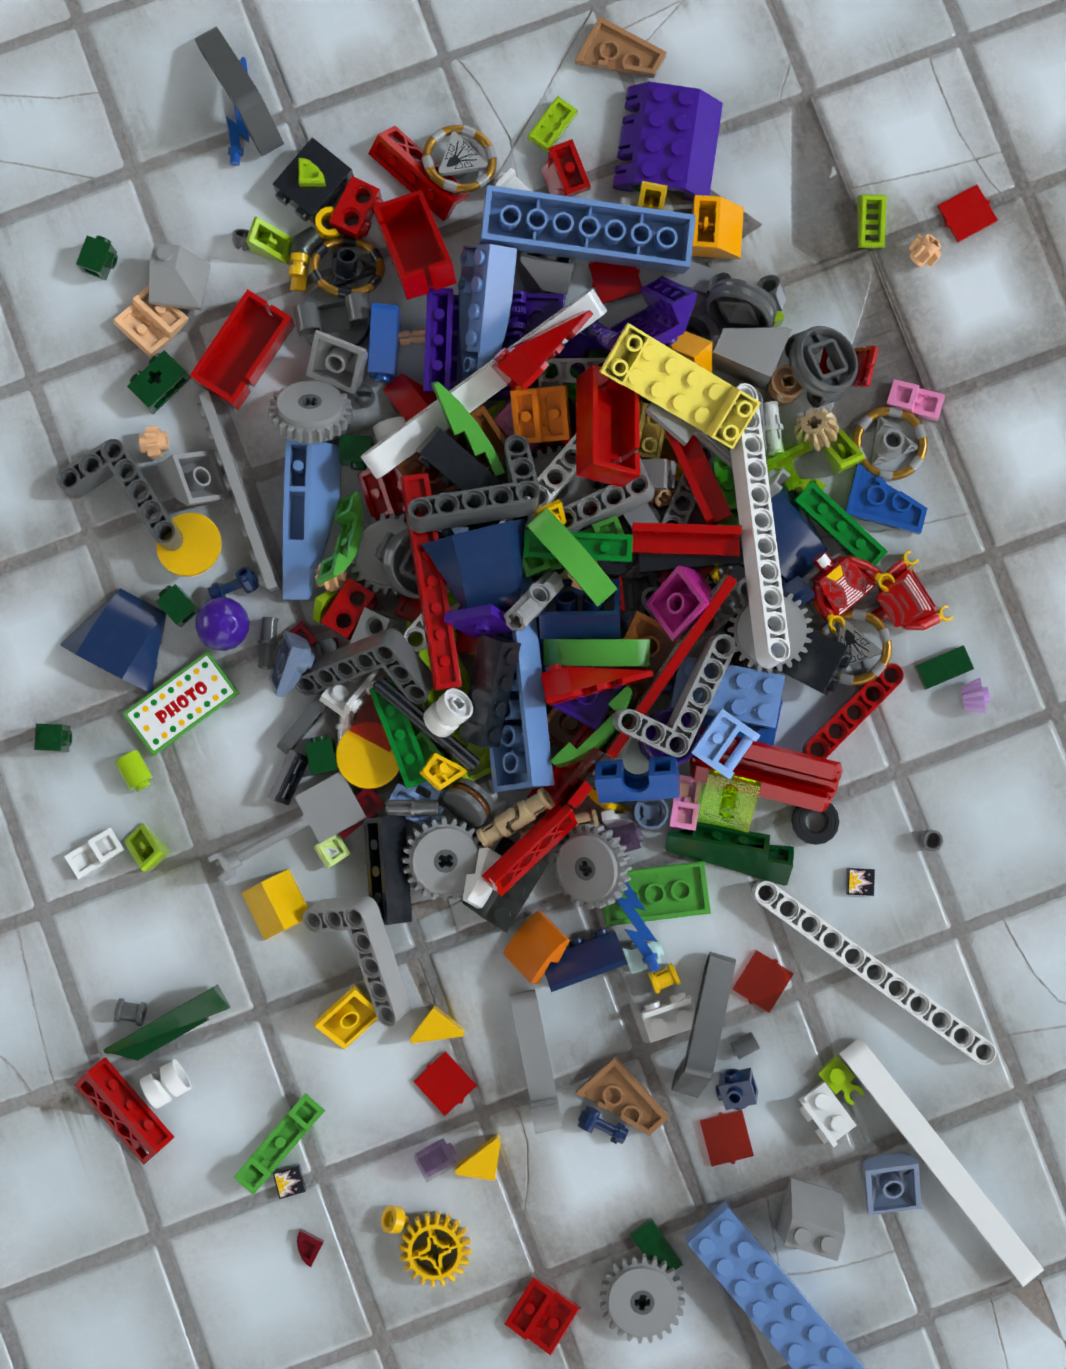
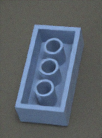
[668,656,785,729]

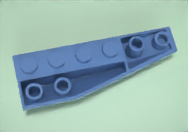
[458,244,517,382]
[283,439,341,601]

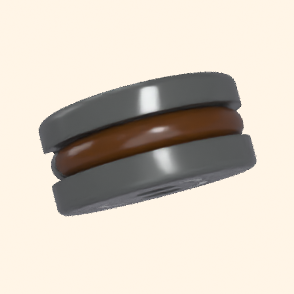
[443,778,495,827]

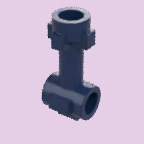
[208,567,259,599]
[577,1106,629,1144]

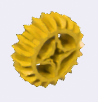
[399,1211,472,1287]

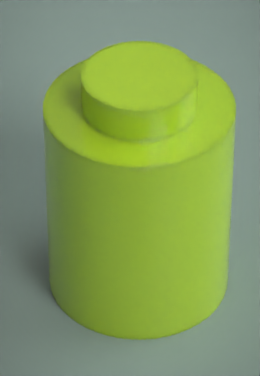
[114,750,153,792]

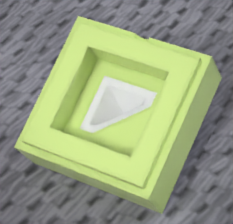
[313,834,351,869]

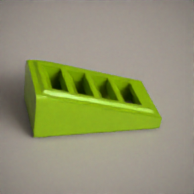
[857,194,887,248]

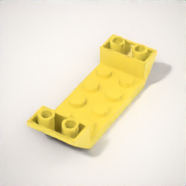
[599,323,761,449]

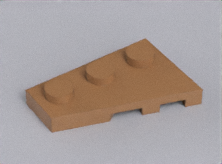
[575,16,667,78]
[576,1056,669,1136]

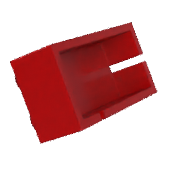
[373,189,457,300]
[189,289,295,411]
[576,365,640,488]

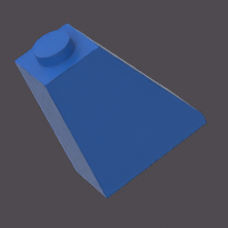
[368,303,402,383]

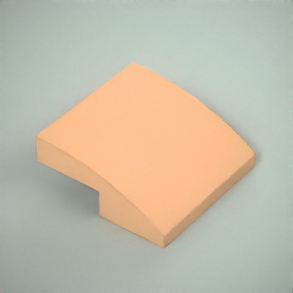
[114,286,189,358]

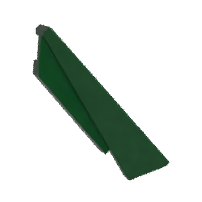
[665,822,794,886]
[103,984,231,1061]

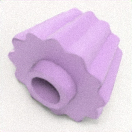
[961,678,991,713]

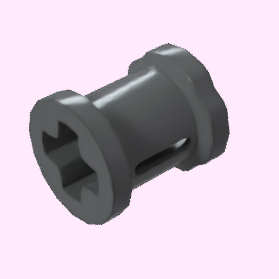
[114,998,147,1026]

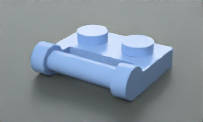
[690,708,761,779]

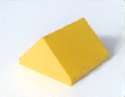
[242,869,309,940]
[313,983,378,1050]

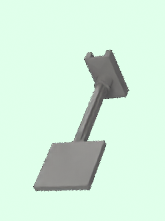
[644,401,791,499]
[208,772,367,882]

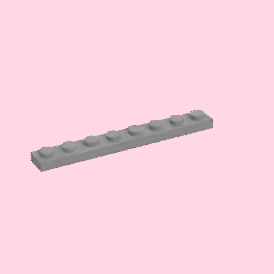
[197,391,281,593]

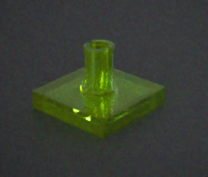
[766,440,813,491]
[697,769,761,833]

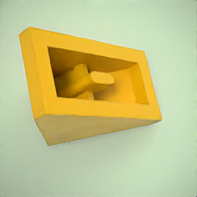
[638,181,668,210]
[410,1005,465,1044]
[454,1133,501,1181]

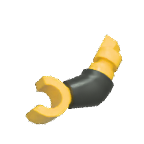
[288,207,339,292]

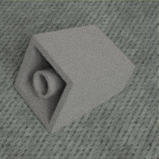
[712,327,792,390]
[775,1177,845,1261]

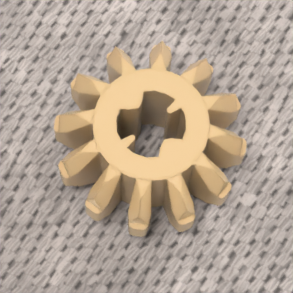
[794,407,839,452]

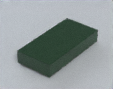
[914,645,974,690]
[630,1218,683,1270]

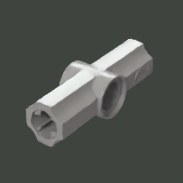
[504,571,564,632]

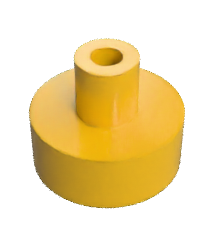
[381,1205,409,1234]

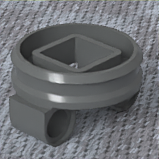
[705,272,787,329]
[293,283,371,346]
[784,326,858,408]
[375,528,447,599]

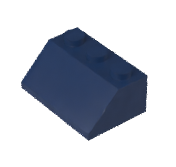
[539,578,620,639]
[545,927,628,992]

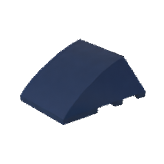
[740,479,828,583]
[421,519,525,609]
[60,588,167,693]

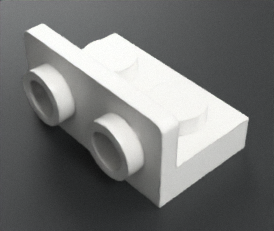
[319,670,379,718]
[640,992,695,1043]
[798,1081,857,1147]

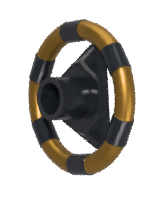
[309,236,385,298]

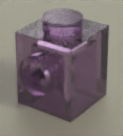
[604,822,644,853]
[414,1138,458,1182]

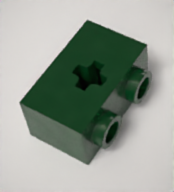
[127,350,191,414]

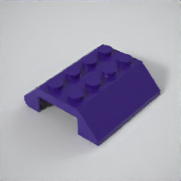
[613,81,723,201]
[581,276,697,351]
[423,288,527,401]

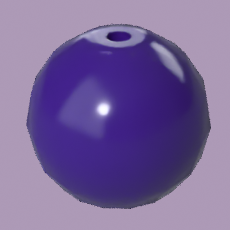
[195,597,250,651]

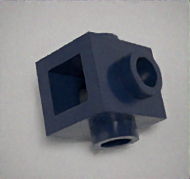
[715,1068,758,1110]

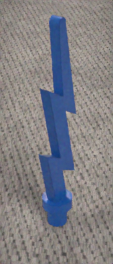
[226,57,249,166]
[616,882,660,973]

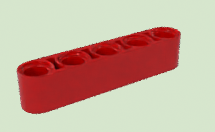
[802,663,904,759]

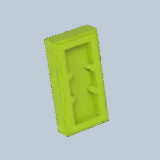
[527,96,578,154]

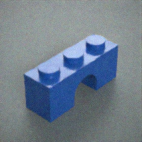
[594,756,680,803]

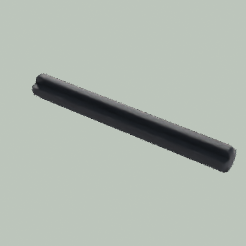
[373,676,480,771]

